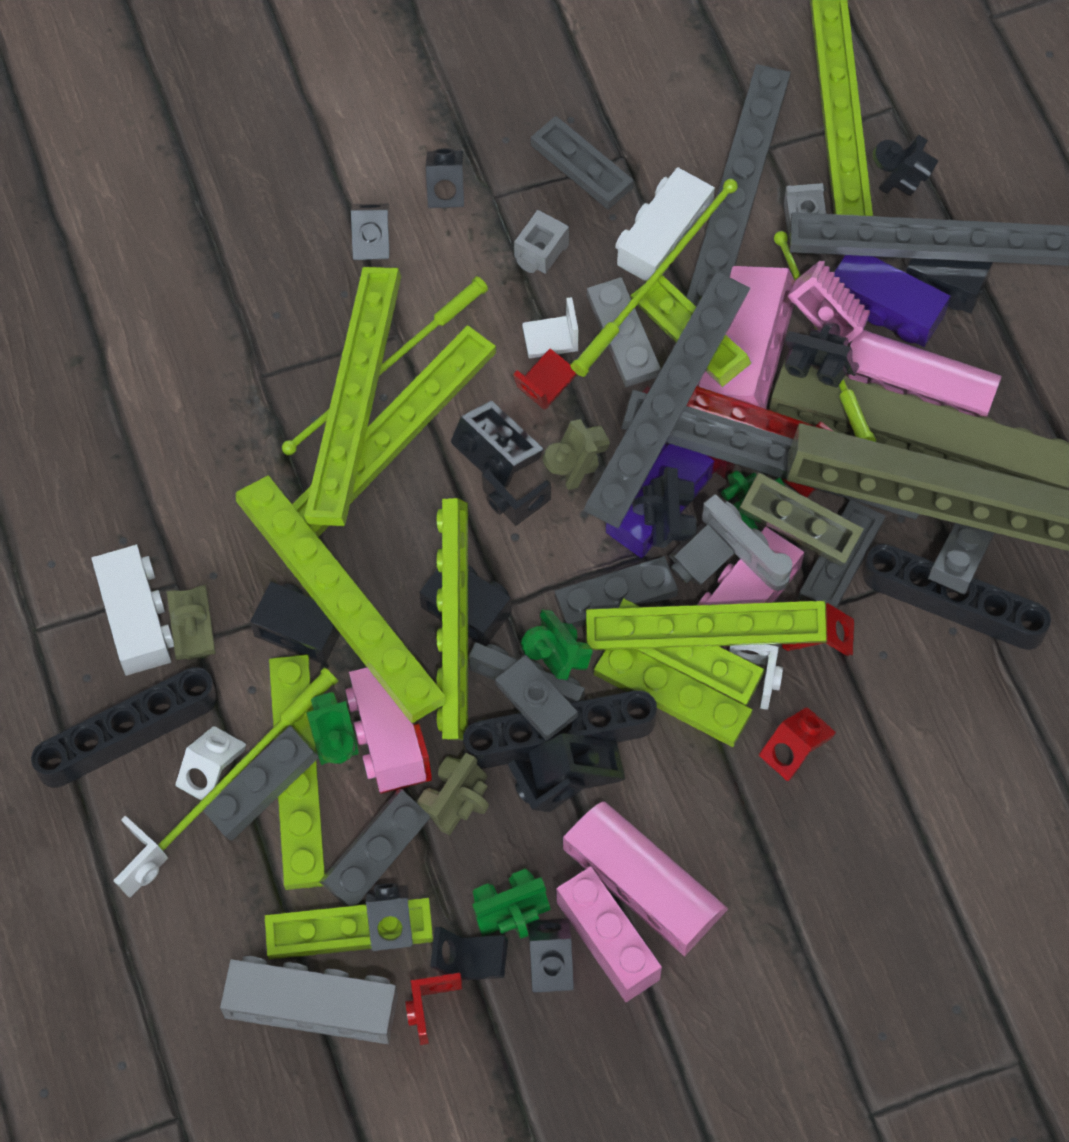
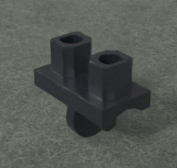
[873,135,938,196]
[785,322,859,388]
[632,467,697,548]

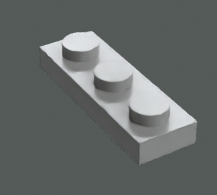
[587,277,661,388]

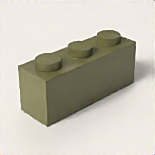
[738,473,864,566]

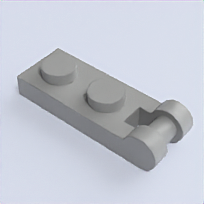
[702,494,793,591]

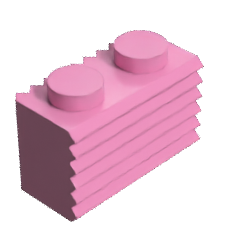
[788,261,870,343]

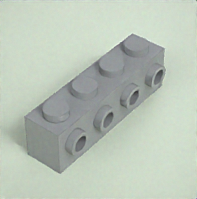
[220,956,398,1044]

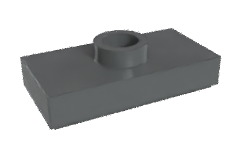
[495,655,578,741]

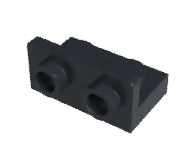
[451,400,544,488]

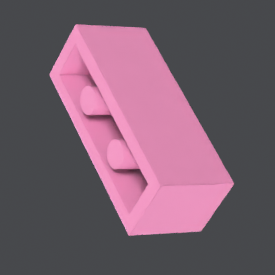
[697,527,804,650]
[345,668,426,792]
[557,866,662,1002]

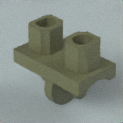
[542,419,610,490]
[167,585,216,660]
[417,753,489,835]

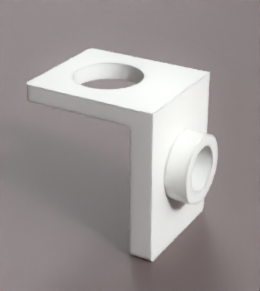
[522,297,578,358]
[729,645,783,710]
[175,726,247,800]
[114,816,168,898]

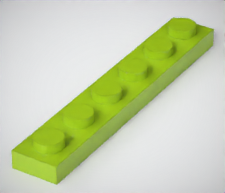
[437,498,468,740]
[586,601,827,650]
[269,655,325,890]

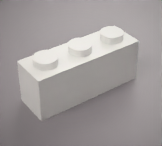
[615,167,715,282]
[92,544,174,676]

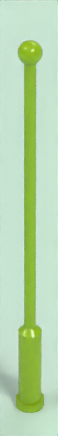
[570,179,738,377]
[774,231,876,442]
[282,276,488,455]
[158,668,338,851]

